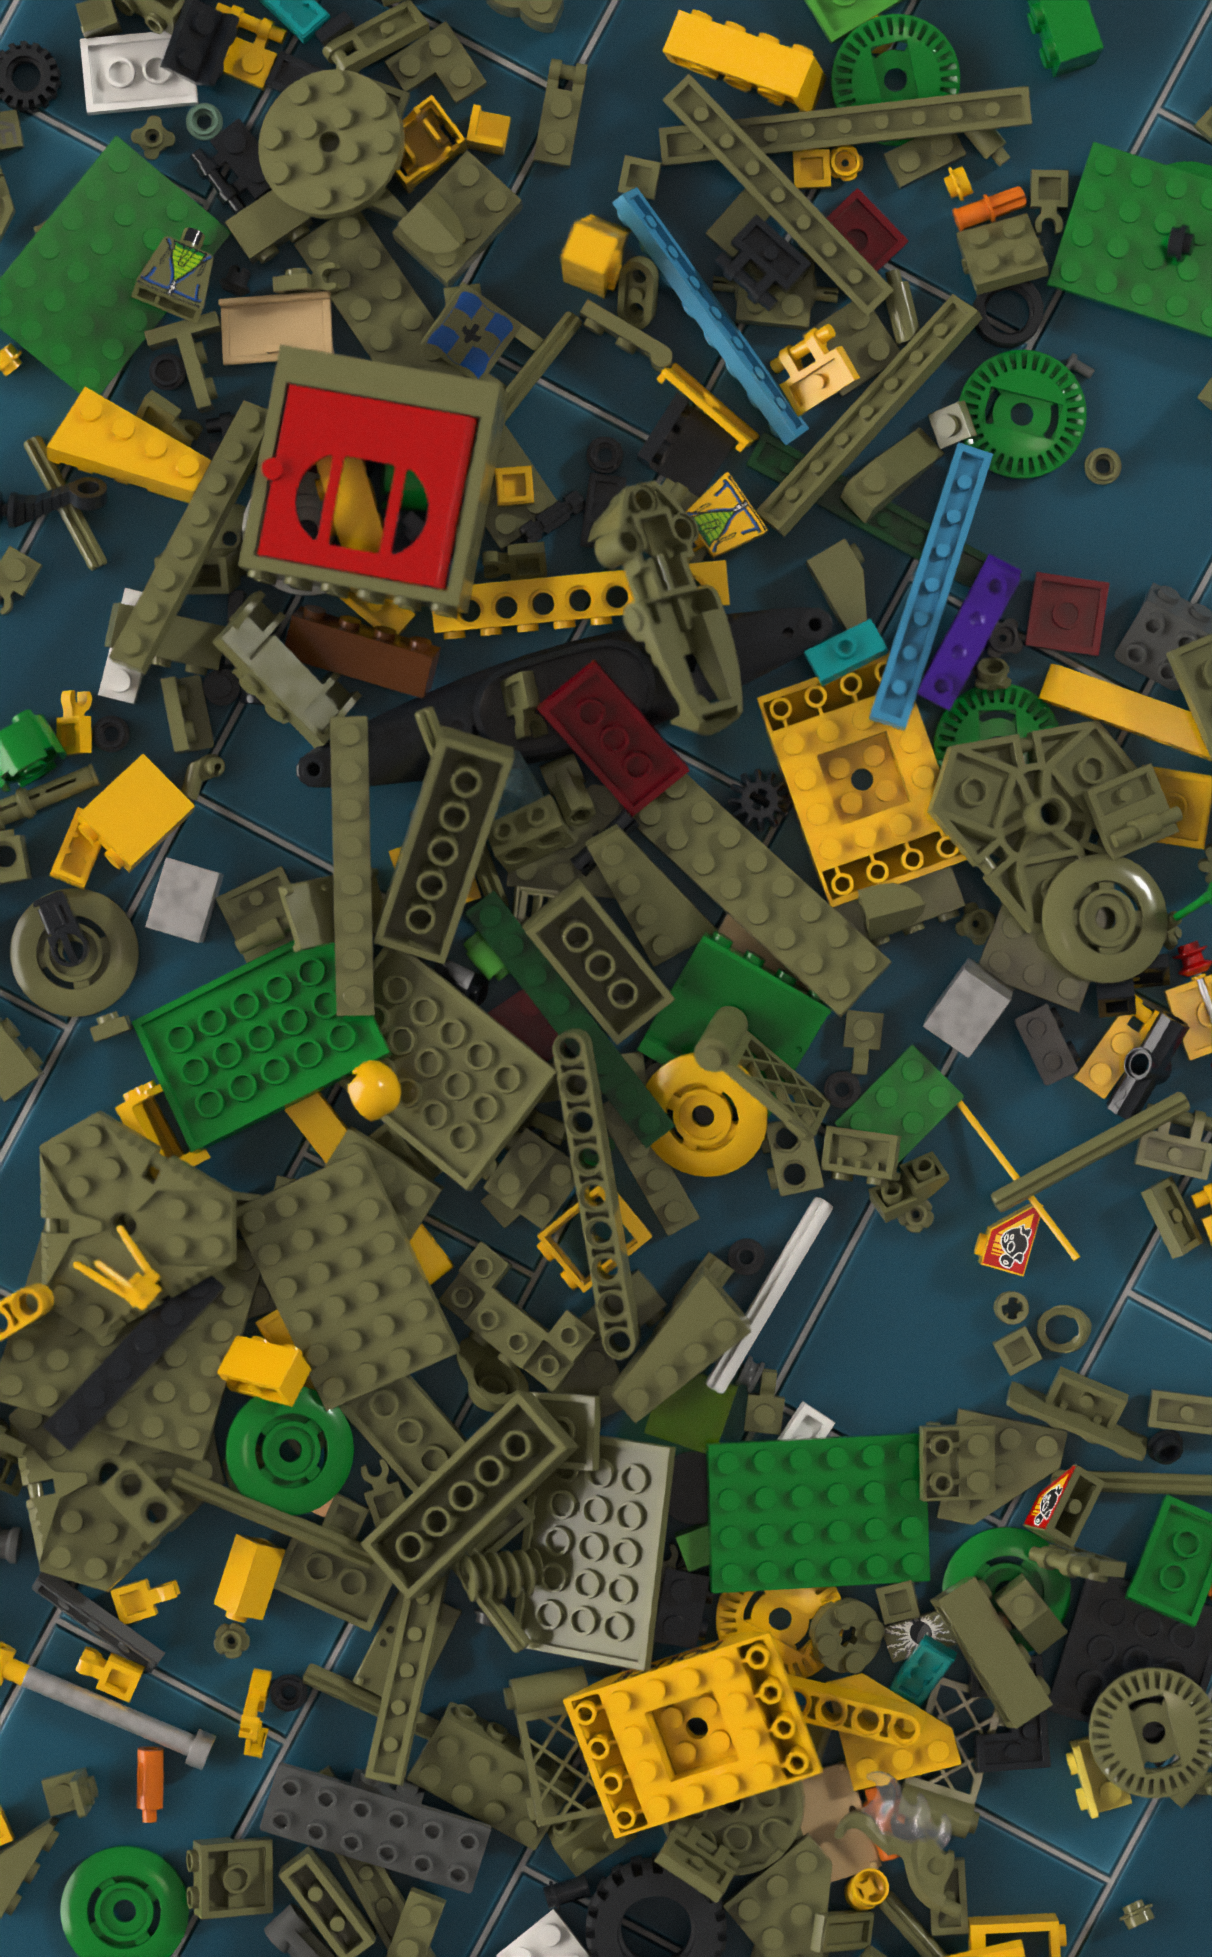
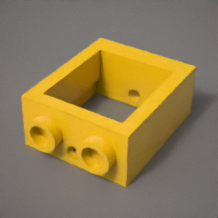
[536,1185,652,1293]
[968,1913,1067,1957]

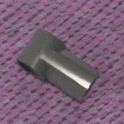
[264,1903,338,1957]

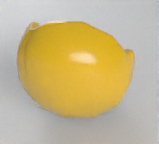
[348,1060,401,1121]

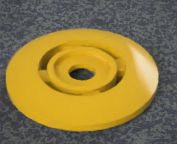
[646,1053,768,1177]
[716,1586,844,1678]

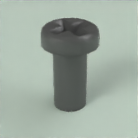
[1065,353,1095,379]

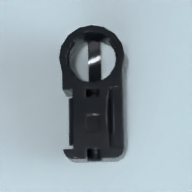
[33,891,90,967]

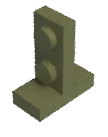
[144,311,222,413]

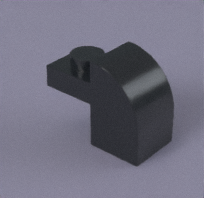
[1096,954,1170,1018]

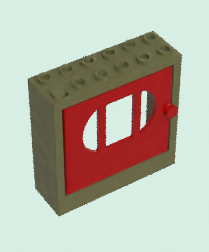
[238,345,509,618]

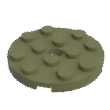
[258,69,405,219]
[661,1729,805,1876]

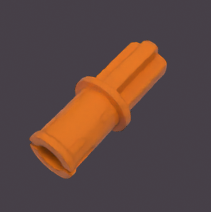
[952,186,1027,232]

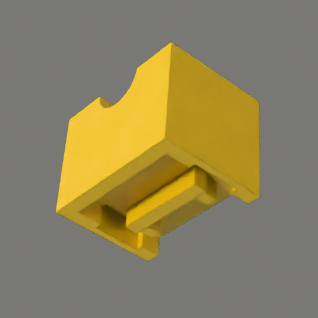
[394,95,467,194]

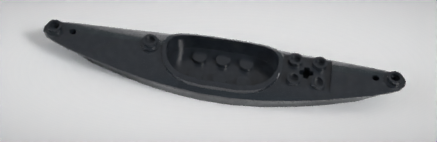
[296,607,833,788]

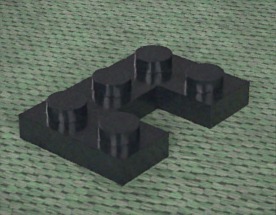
[967,1655,1051,1773]

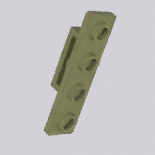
[1006,1366,1148,1461]

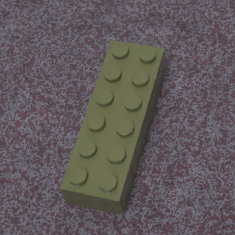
[373,725,514,965]
[360,1392,579,1600]

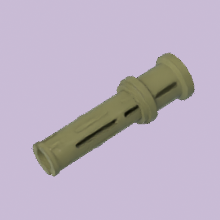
[0,763,100,831]

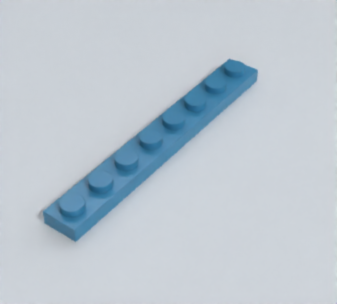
[612,187,809,446]
[869,442,993,731]

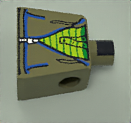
[131,227,213,324]

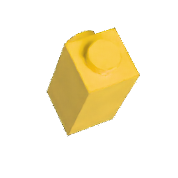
[213,1534,286,1623]

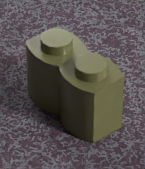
[486,0,564,33]

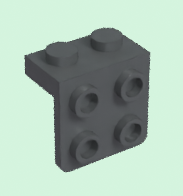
[1115,582,1212,691]

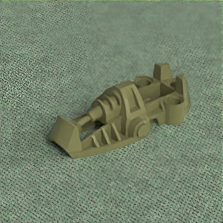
[588,481,743,735]

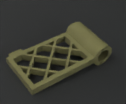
[694,1006,831,1143]
[503,1665,605,1827]
[893,1677,1005,1839]

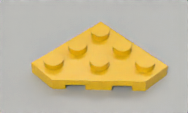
[826,1673,962,1791]

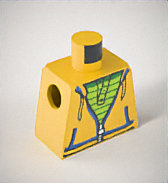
[685,472,768,559]

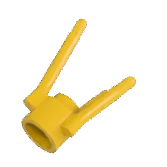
[73,1225,162,1311]

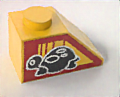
[974,1203,1044,1277]

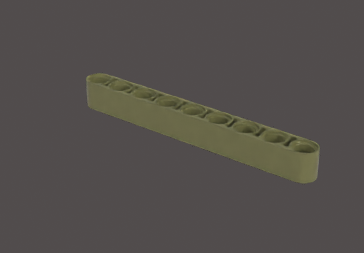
[553,1028,641,1359]

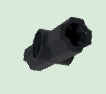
[1106,1010,1190,1120]

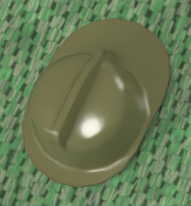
[456,1336,529,1414]

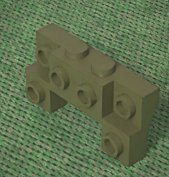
[212,590,362,748]
[438,1241,599,1392]

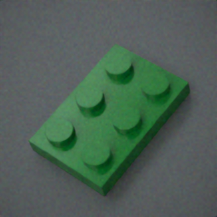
[834,1044,965,1163]
[1125,1495,1212,1628]

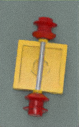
[1163,940,1212,1067]

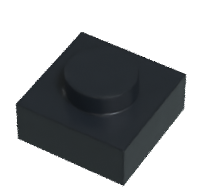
[314,11,356,48]

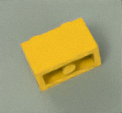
[217,1335,311,1407]

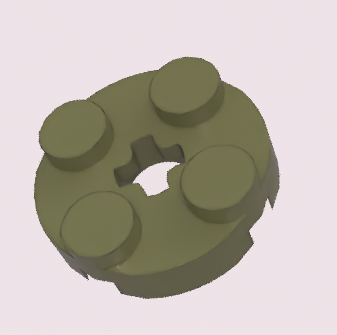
[809,1597,885,1674]

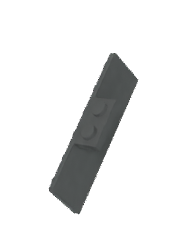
[260,1762,491,1893]

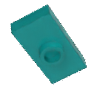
[259,0,331,45]
[804,618,888,686]
[888,1634,957,1707]

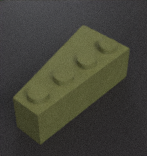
[612,1265,751,1423]

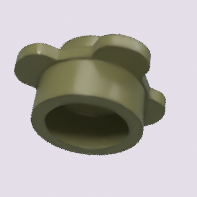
[131,115,175,160]
[973,657,1011,690]
[955,902,995,946]

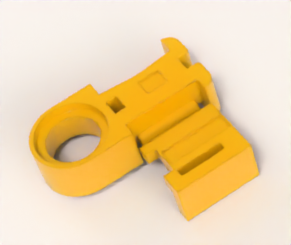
[238,1668,272,1758]

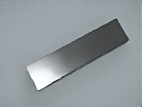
[31,1572,165,1673]

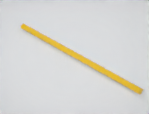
[957,1100,1080,1261]

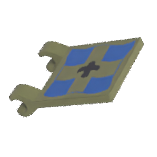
[420,282,543,389]

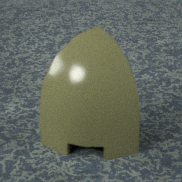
[398,190,465,254]
[858,883,926,940]

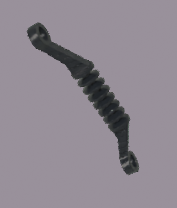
[0,477,108,529]

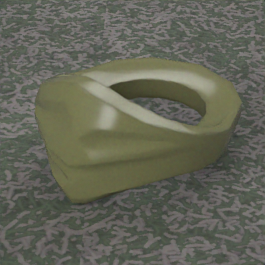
[1037,1305,1092,1353]

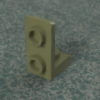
[41,1767,98,1818]

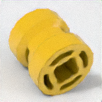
[844,1868,889,1911]

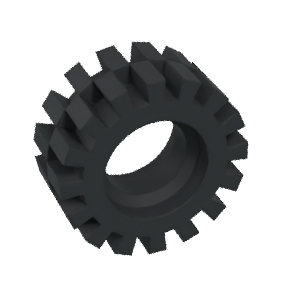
[0,41,62,113]

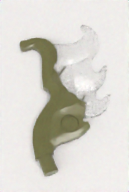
[835,1771,963,1919]

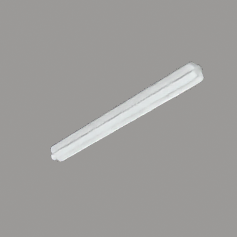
[705,1197,833,1394]

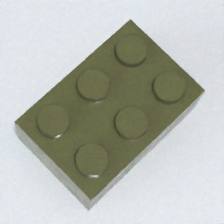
[392,150,523,288]

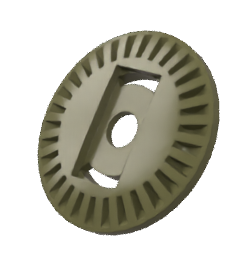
[1042,854,1168,984]
[10,888,139,1017]
[1089,1667,1212,1798]

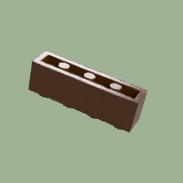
[285,605,441,698]

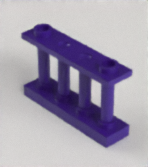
[917,553,1022,711]

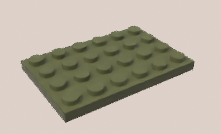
[338,946,557,1191]
[236,1149,461,1411]
[514,1435,676,1671]

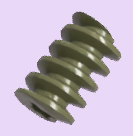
[460,1548,544,1602]

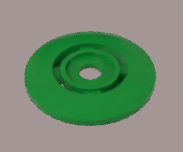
[831,14,960,146]
[959,350,1087,479]
[933,684,1059,769]
[225,1387,354,1516]
[942,1527,1071,1652]
[60,1845,190,1957]

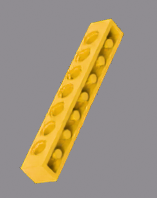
[432,560,730,640]

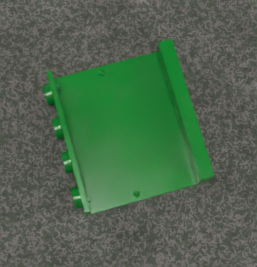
[637,931,832,1119]

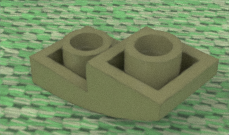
[868,1151,950,1223]

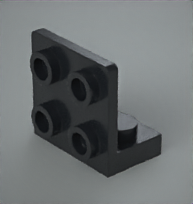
[637,392,737,498]

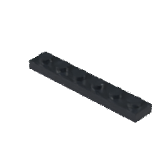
[43,1275,226,1453]

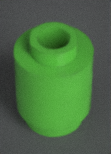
[463,931,510,981]

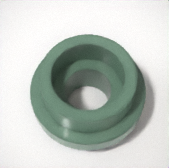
[186,103,223,141]

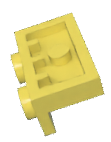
[1065,1736,1132,1819]

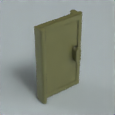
[279,867,384,952]
[352,1590,462,1697]

